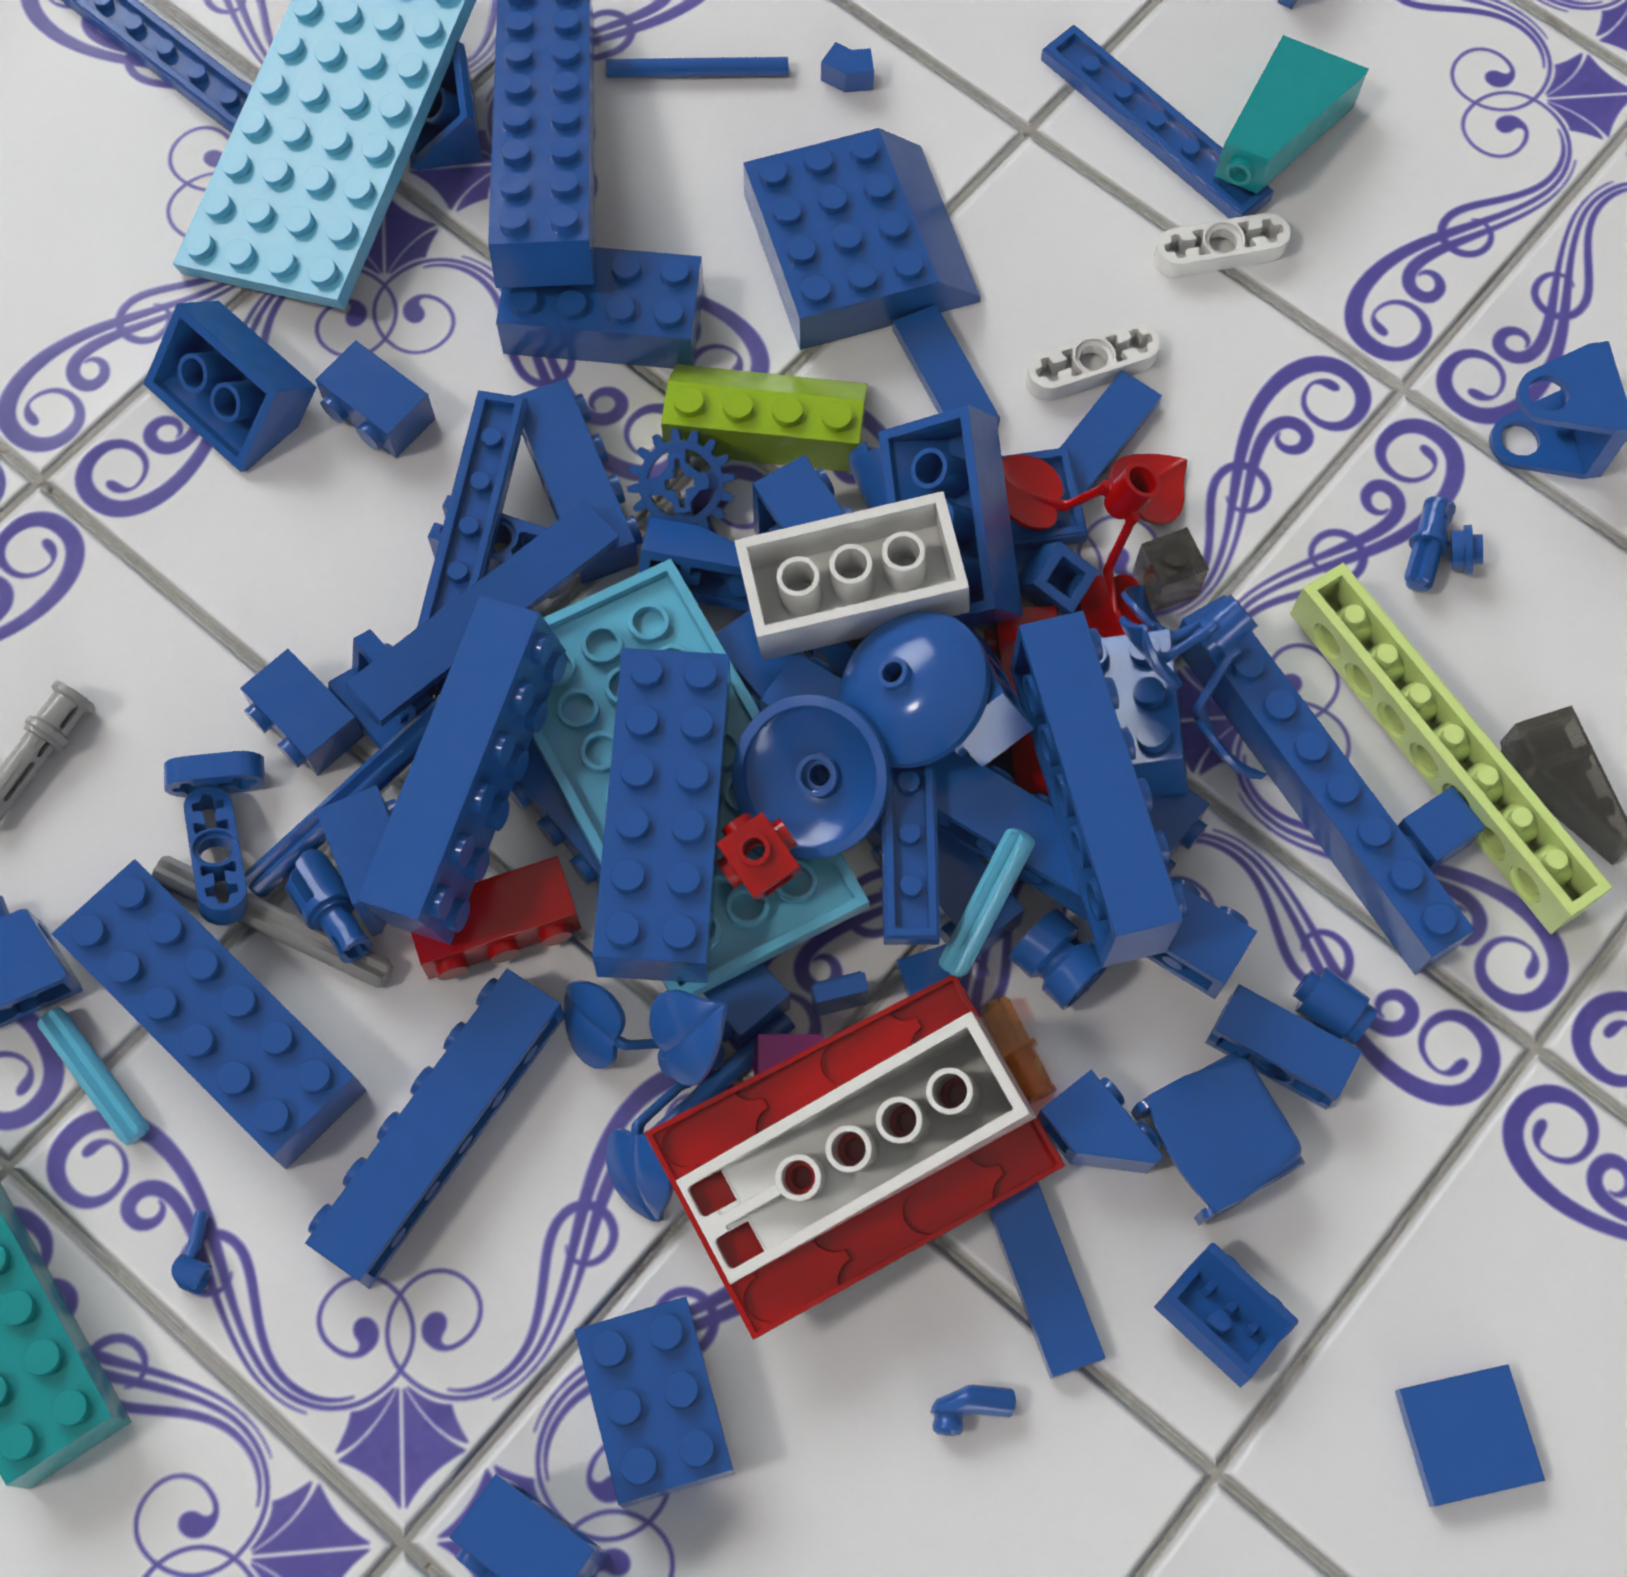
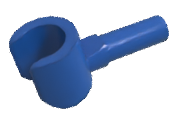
[171,1211,212,1295]

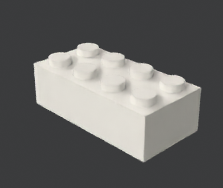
[734,491,969,661]

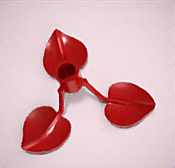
[1002,453,1187,638]

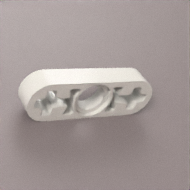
[1154,213,1291,278]
[1026,322,1161,401]

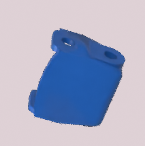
[1131,1052,1305,1226]

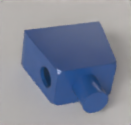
[0,895,83,1028]

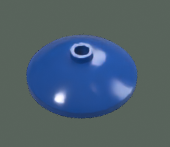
[838,611,991,768]
[732,694,890,859]

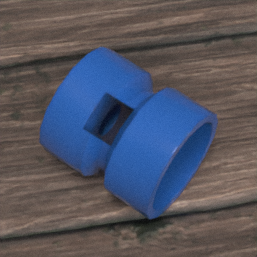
[1009,908,1109,1010]

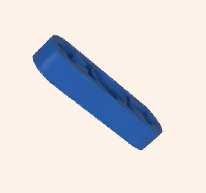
[183,787,248,925]

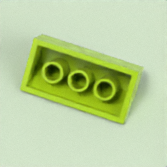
[661,364,868,472]

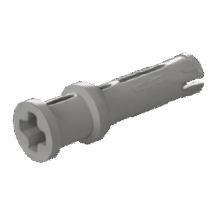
[0,680,95,821]

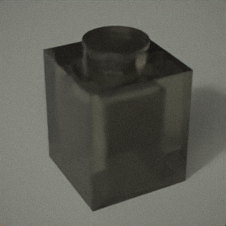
[1133,527,1209,612]

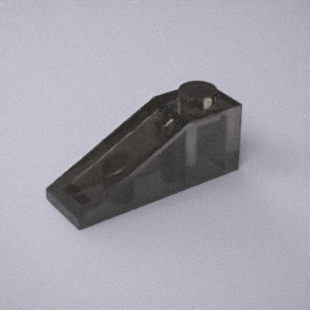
[1500,706,1627,865]

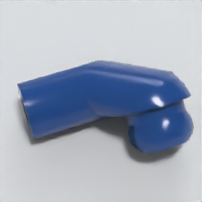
[930,1384,1016,1436]

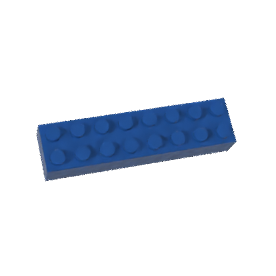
[488,0,594,288]

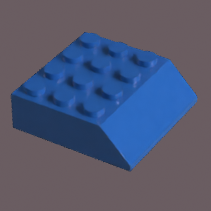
[743,128,981,350]

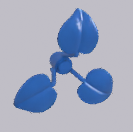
[1118,585,1268,780]
[564,980,728,1222]

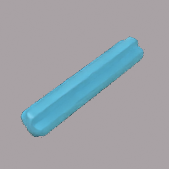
[939,828,1035,977]
[37,1007,149,1145]

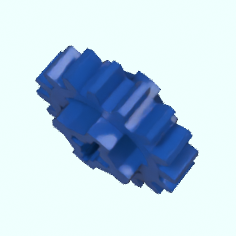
[627,428,736,530]

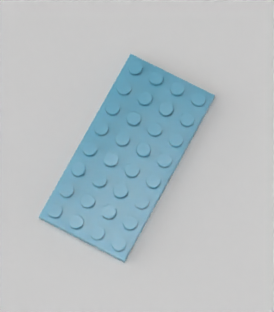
[173,0,477,310]
[532,558,870,996]

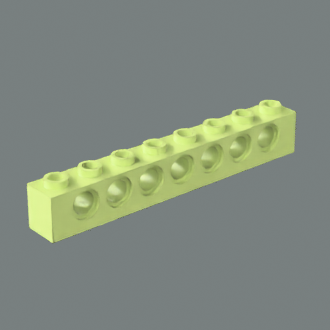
[1290,562,1613,935]

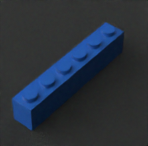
[305,968,565,1289]

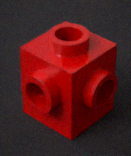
[716,812,803,903]

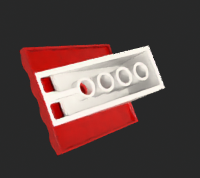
[644,975,1065,1340]

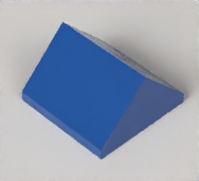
[410,41,483,170]

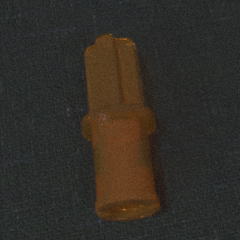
[981,996,1057,1104]

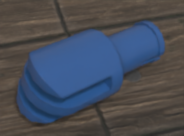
[284,848,372,963]

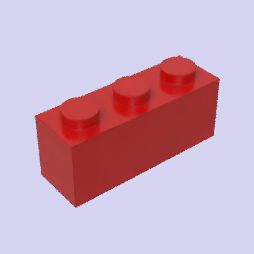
[411,855,582,980]

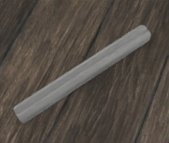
[152,856,393,988]

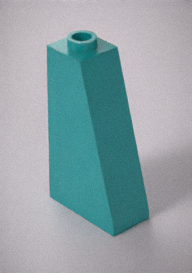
[1214,35,1369,193]

